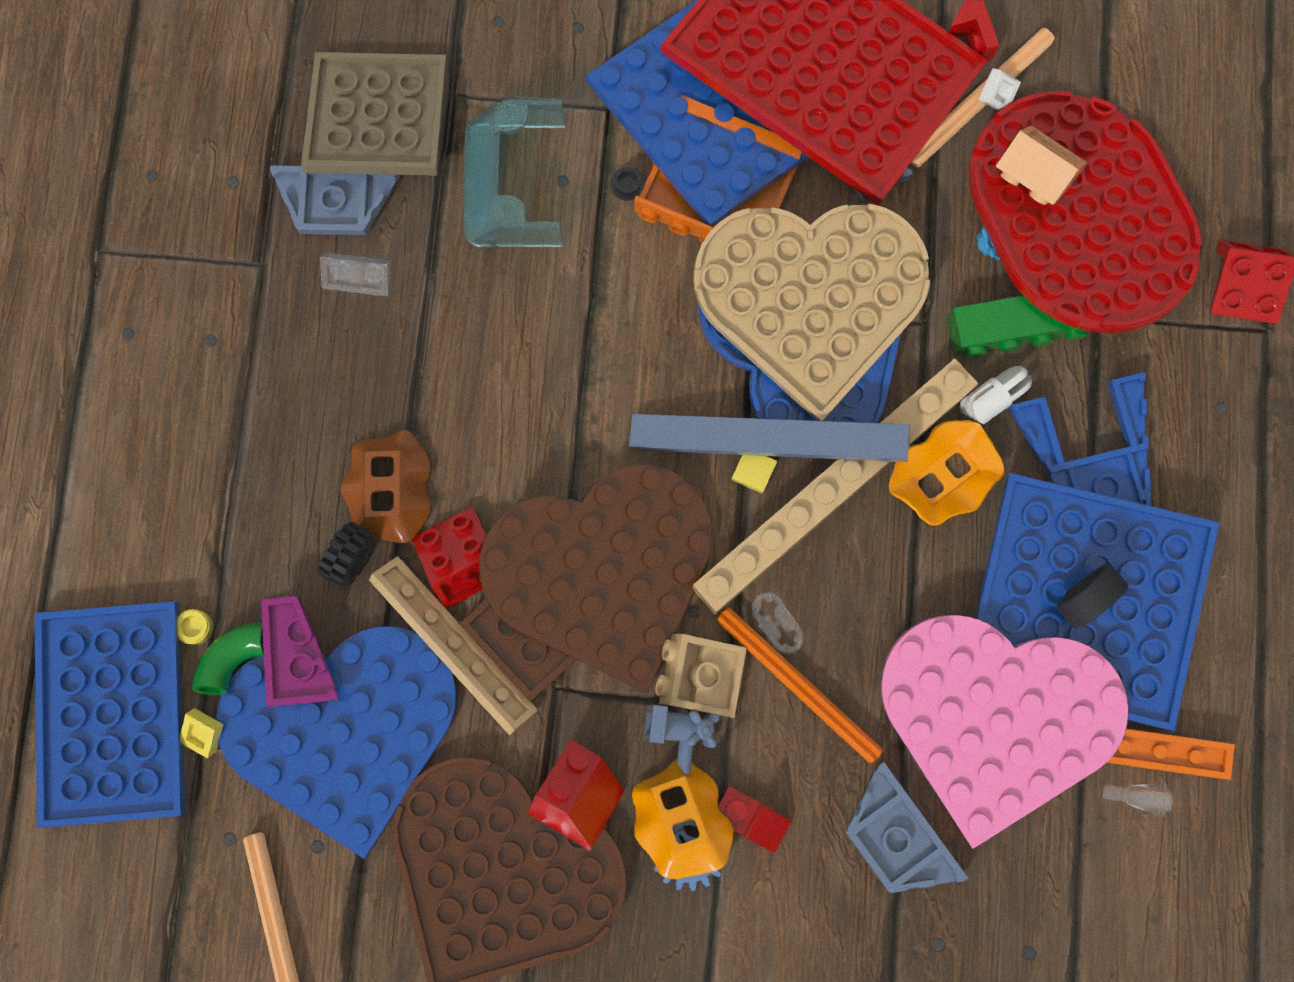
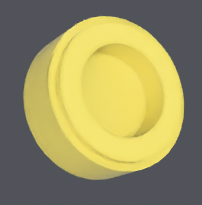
[177,609,213,645]

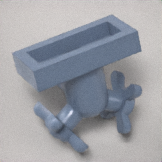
[644,705,719,775]

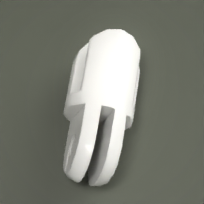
[959,366,1032,424]

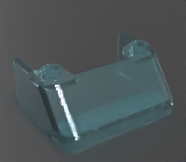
[462,99,565,247]

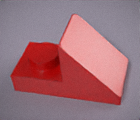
[948,0,999,62]
[718,786,792,853]

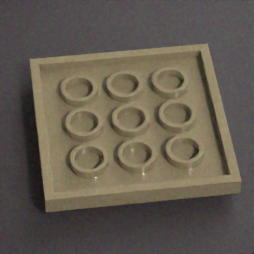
[301,52,448,176]

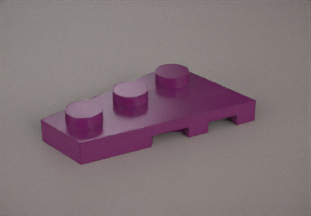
[261,596,341,707]

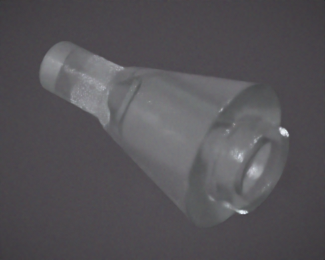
[1102,782,1173,818]

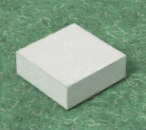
[978,68,1021,111]

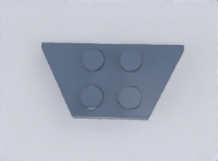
[270,165,400,235]
[844,762,968,893]

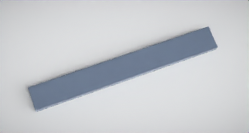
[629,414,910,462]

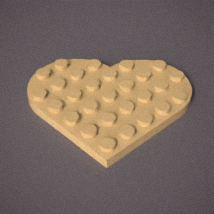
[693,204,930,421]

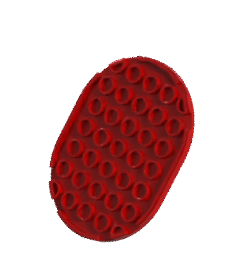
[969,91,1202,333]

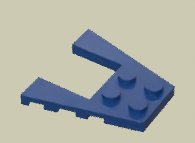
[1009,372,1151,506]

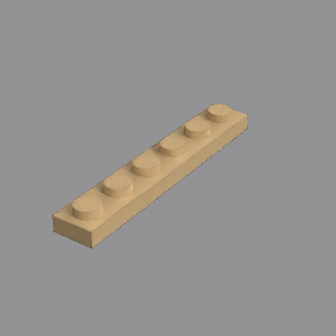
[369,556,538,736]

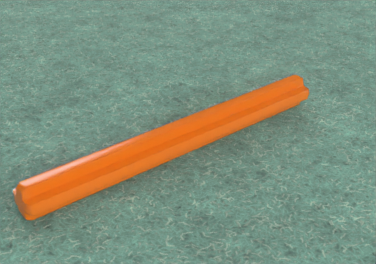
[717,608,883,763]

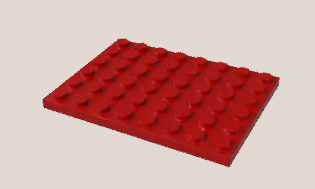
[660,0,988,206]

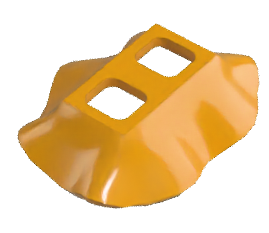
[889,420,1005,526]
[632,759,733,879]

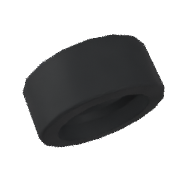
[1056,563,1129,628]

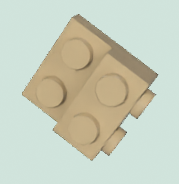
[655,634,747,718]

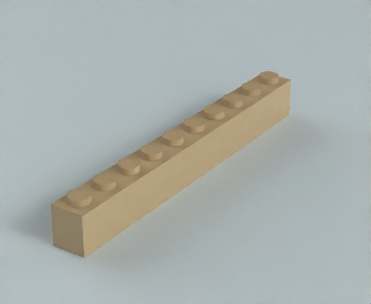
[692,358,978,615]

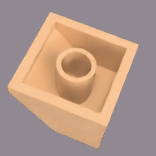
[996,125,1087,205]

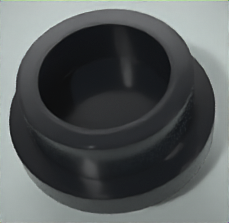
[611,167,644,201]

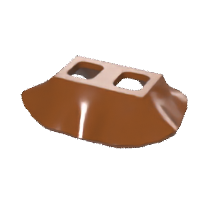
[340,430,431,543]

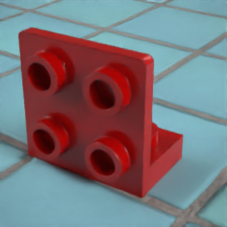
[1210,239,1294,324]
[412,507,486,609]

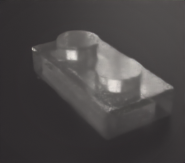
[320,253,391,296]

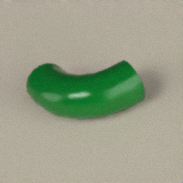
[191,622,264,696]

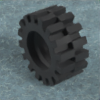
[317,521,377,590]

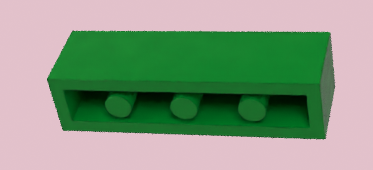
[947,296,1089,358]

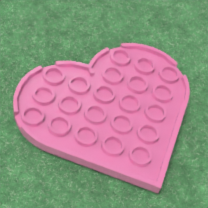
[881,615,1128,849]

